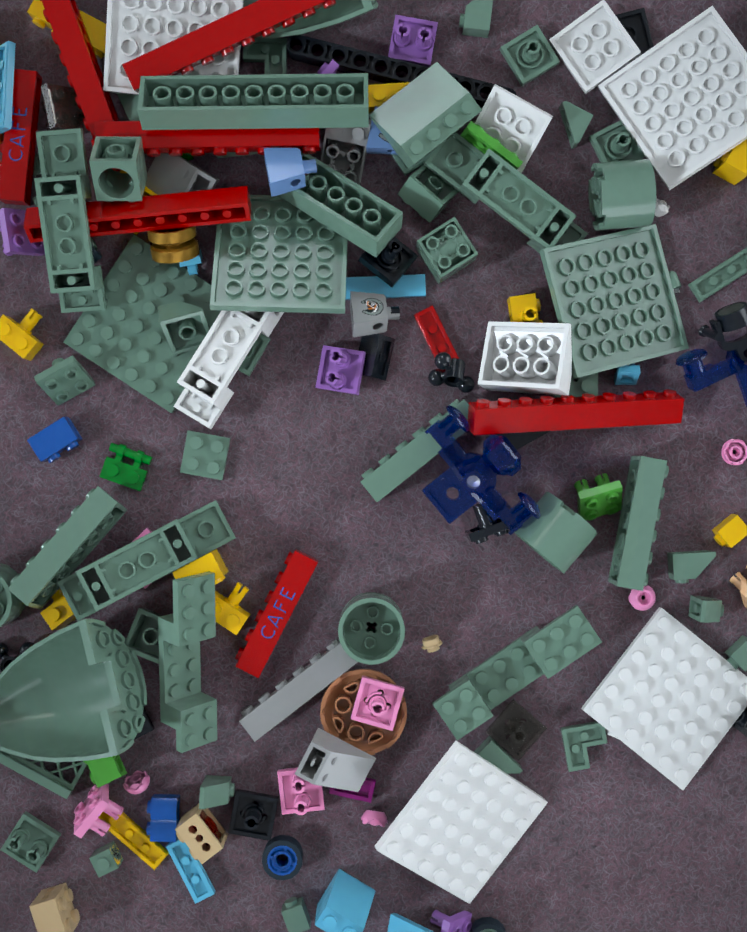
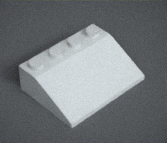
[478,321,572,396]

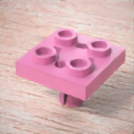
[350,675,405,731]

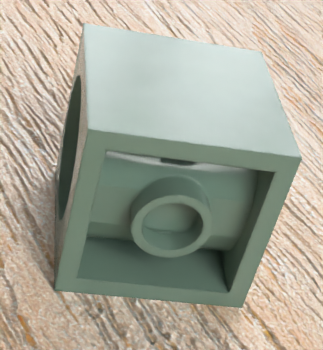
[89,136,147,202]
[415,217,478,284]

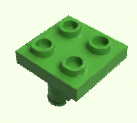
[574,473,623,521]

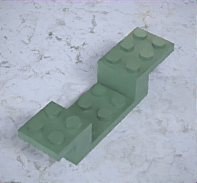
[34,128,107,313]
[424,132,588,253]
[57,500,236,621]
[158,571,217,753]
[432,605,602,741]

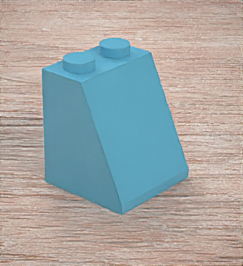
[315,869,375,932]

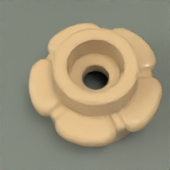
[422,635,442,653]

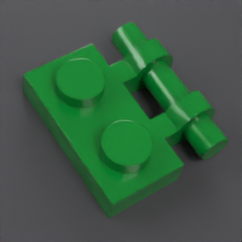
[99,443,153,491]

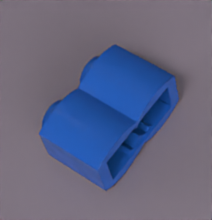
[146,794,180,842]

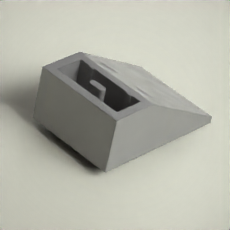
[321,119,372,185]
[145,153,220,195]
[295,728,376,792]

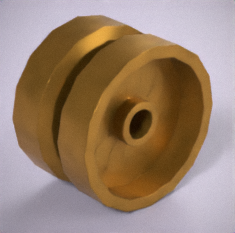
[147,226,199,264]

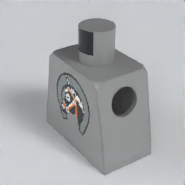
[350,291,400,337]

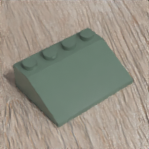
[369,62,482,169]

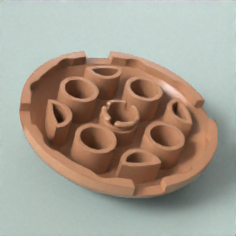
[320,669,407,755]

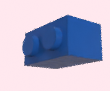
[27,417,82,463]

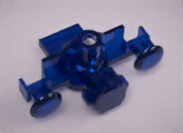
[422,405,541,535]

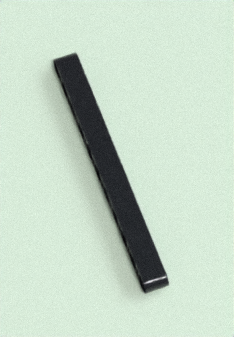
[287,35,517,108]

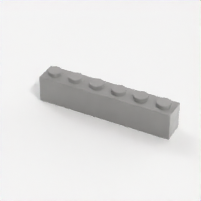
[239,639,358,742]

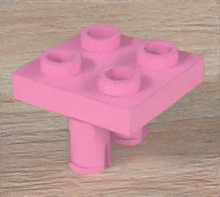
[277,767,325,815]
[73,784,124,838]

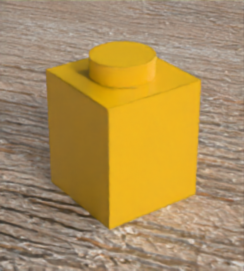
[712,514,747,548]

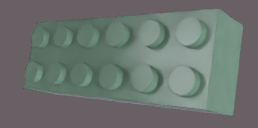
[278,151,403,257]
[360,399,469,502]
[608,456,669,591]
[7,486,128,610]

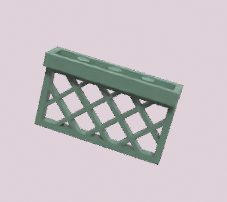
[0,750,87,799]

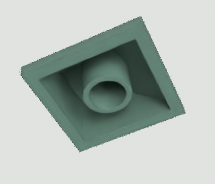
[158,301,210,355]

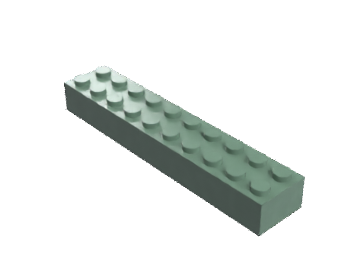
[137,73,369,130]

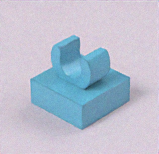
[179,250,203,275]
[614,363,641,385]

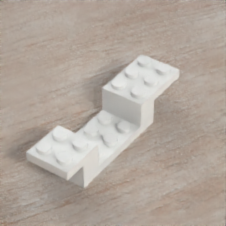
[173,311,284,429]

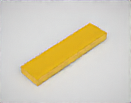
[99,812,169,870]

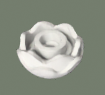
[655,196,670,217]

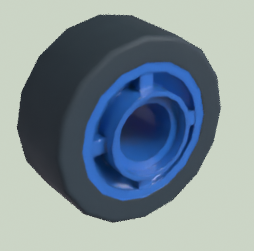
[262,835,303,881]

